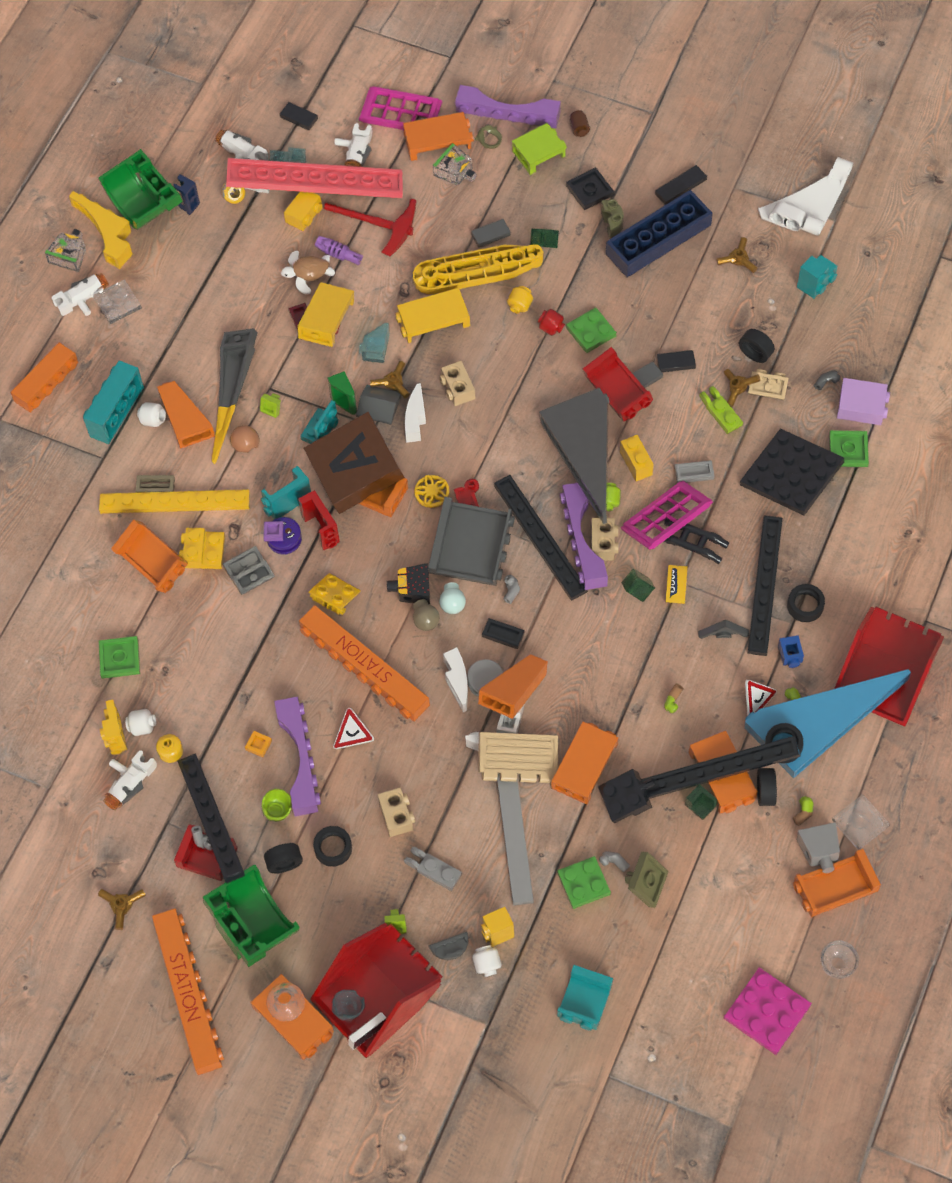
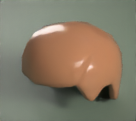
[230,425,260,453]

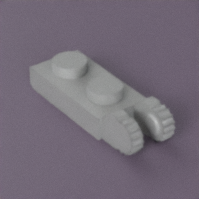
[404,847,462,891]

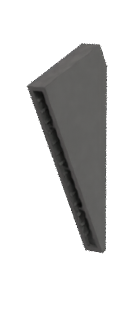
[539,388,610,524]

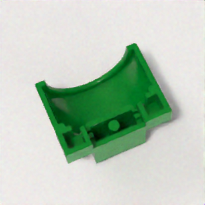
[98,149,182,230]
[203,865,300,967]

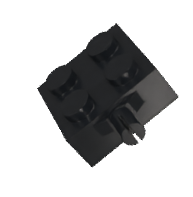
[598,769,656,823]

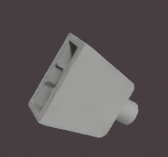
[797,823,840,873]

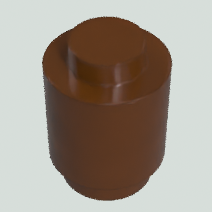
[570,110,590,137]

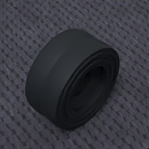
[264,843,303,874]

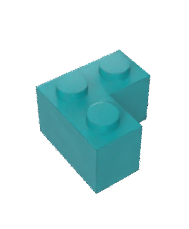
[797,254,838,299]

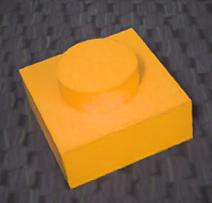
[245,731,272,758]

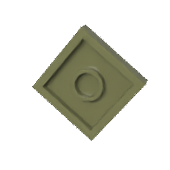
[625,852,669,908]

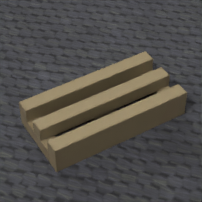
[136,475,175,493]

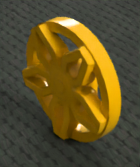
[414,475,450,508]

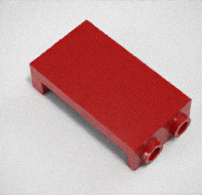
[583,347,653,422]

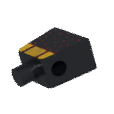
[387,563,430,604]

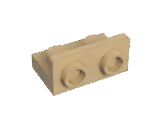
[748,369,789,400]

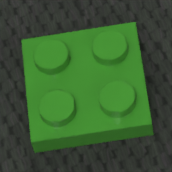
[566,307,617,353]
[829,430,869,467]
[99,636,140,679]
[557,856,611,909]

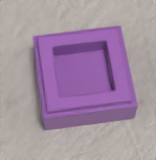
[264,521,284,541]

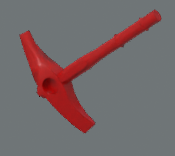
[324,199,417,256]

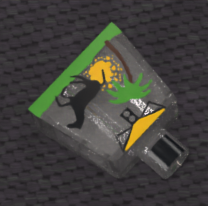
[433,143,477,185]
[45,229,86,272]

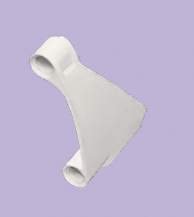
[758,157,853,236]

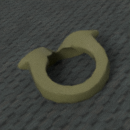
[475,124,502,149]

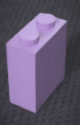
[837,378,890,425]

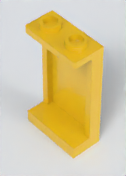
[298,282,354,347]
[395,288,470,343]

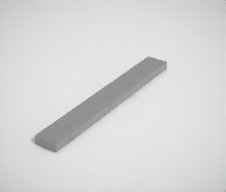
[497,774,533,906]

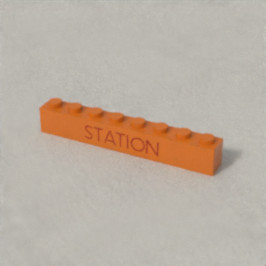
[299,605,430,721]
[152,908,224,1075]

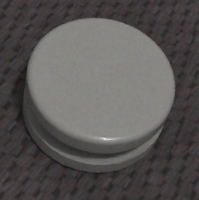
[467,659,503,697]

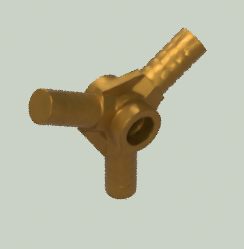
[716,237,758,273]
[370,361,410,399]
[724,369,761,407]
[98,889,146,930]

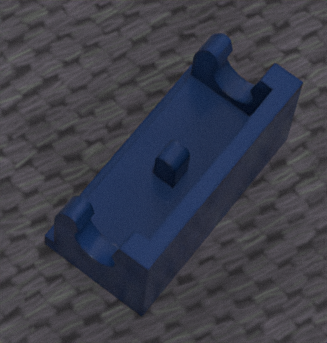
[173,174,200,215]

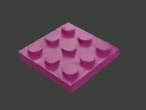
[724,967,812,1055]

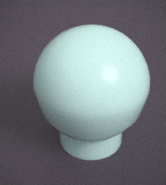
[439,582,466,614]

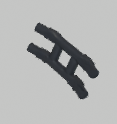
[663,518,729,564]

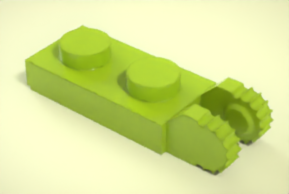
[699,386,743,434]

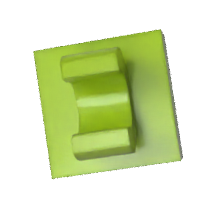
[260,393,281,418]
[384,909,407,934]

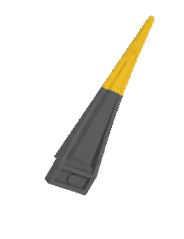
[211,328,258,464]

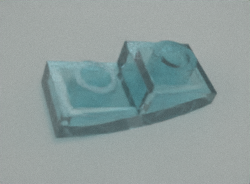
[269,147,306,163]

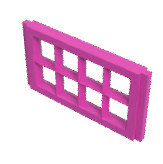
[359,86,442,130]
[621,481,713,550]

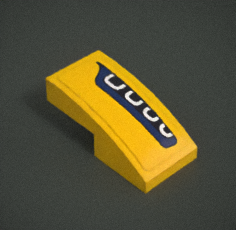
[665,565,687,604]

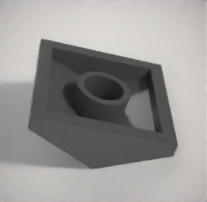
[356,385,401,425]

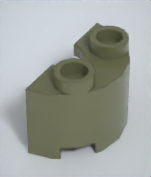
[601,199,624,239]

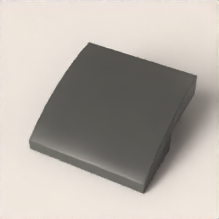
[223,546,275,595]

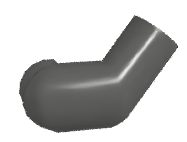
[814,370,841,390]

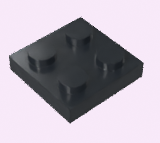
[566,167,614,210]

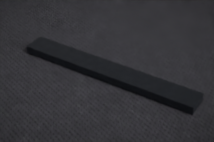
[494,475,588,601]
[747,515,783,656]
[641,736,800,799]
[177,753,245,883]

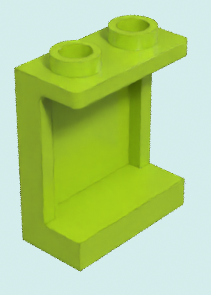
[512,123,567,175]

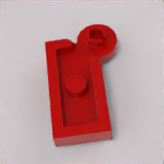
[454,479,479,507]

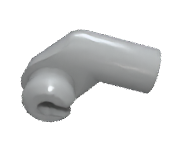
[503,575,520,604]
[191,826,212,850]
[599,851,630,872]

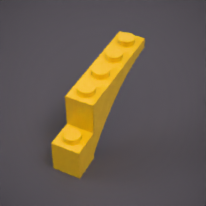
[69,191,133,269]

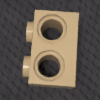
[439,361,475,406]
[591,518,618,561]
[378,787,415,837]

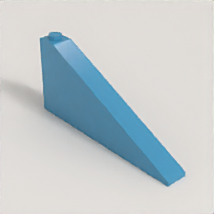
[745,669,911,779]

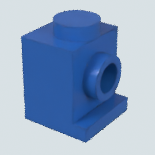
[778,635,804,668]

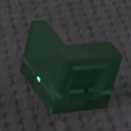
[530,228,559,248]
[621,568,655,602]
[685,784,717,820]

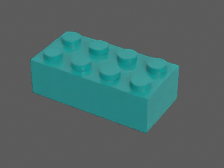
[83,360,144,444]

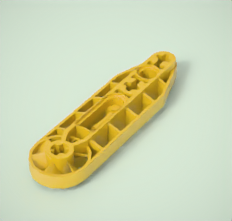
[413,245,544,294]

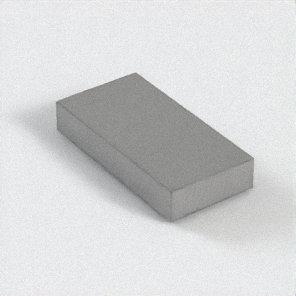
[674,460,715,483]

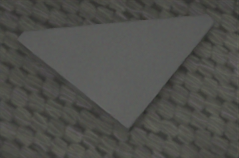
[698,619,749,639]

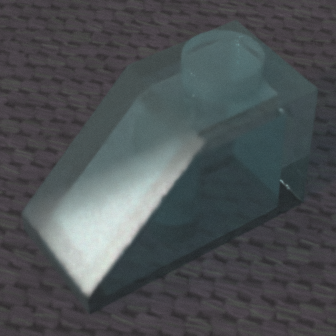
[359,323,390,363]

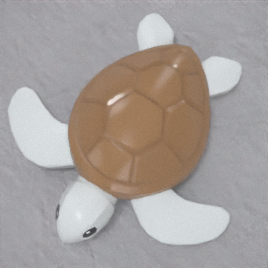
[281,251,335,294]

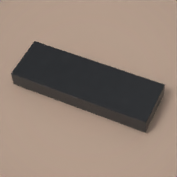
[655,165,707,205]

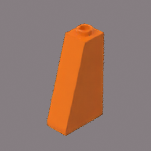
[157,381,215,449]
[478,654,548,719]

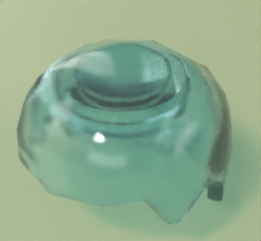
[331,990,365,1021]

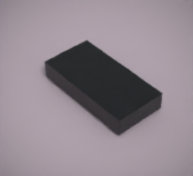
[280,102,318,131]
[657,350,696,373]
[482,618,525,649]

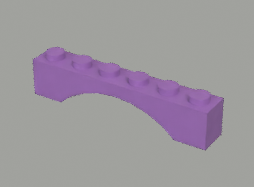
[455,85,561,128]
[560,483,608,590]
[275,697,321,816]

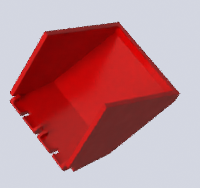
[834,607,944,726]
[310,923,443,1058]

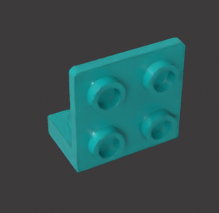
[300,400,339,444]

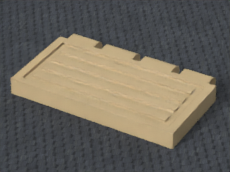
[478,732,558,783]

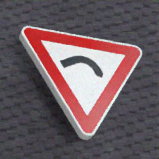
[745,680,777,716]
[333,708,374,749]

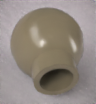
[413,599,440,631]

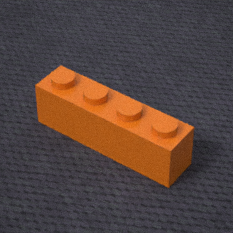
[10,342,79,413]

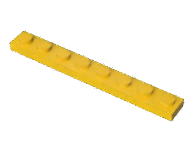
[99,489,250,514]

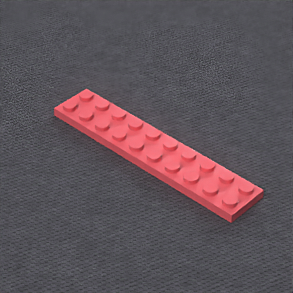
[226,158,403,198]

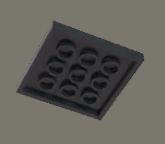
[740,428,844,516]

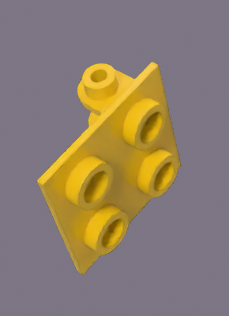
[308,573,361,615]

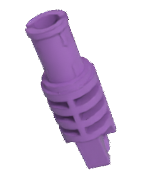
[315,236,363,265]

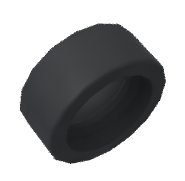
[738,329,775,363]
[787,584,825,622]
[765,723,803,763]
[757,768,777,806]
[313,826,352,867]

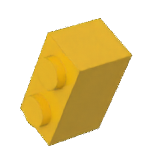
[284,192,322,231]
[620,435,654,481]
[481,906,514,947]

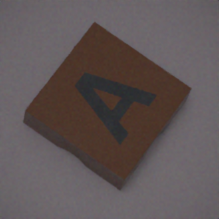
[304,412,405,514]

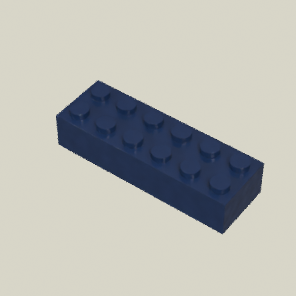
[605,190,713,278]

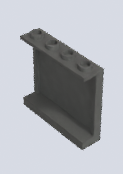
[428,497,515,586]

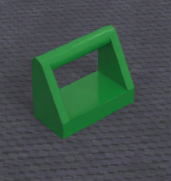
[327,371,357,415]

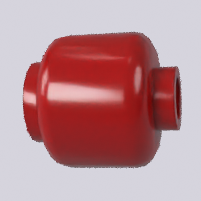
[538,309,565,336]

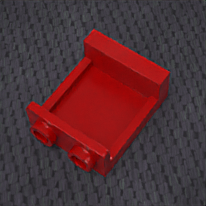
[298,490,340,550]
[174,824,238,881]

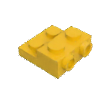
[179,528,225,569]
[100,699,127,755]

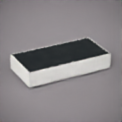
[348,1013,386,1050]

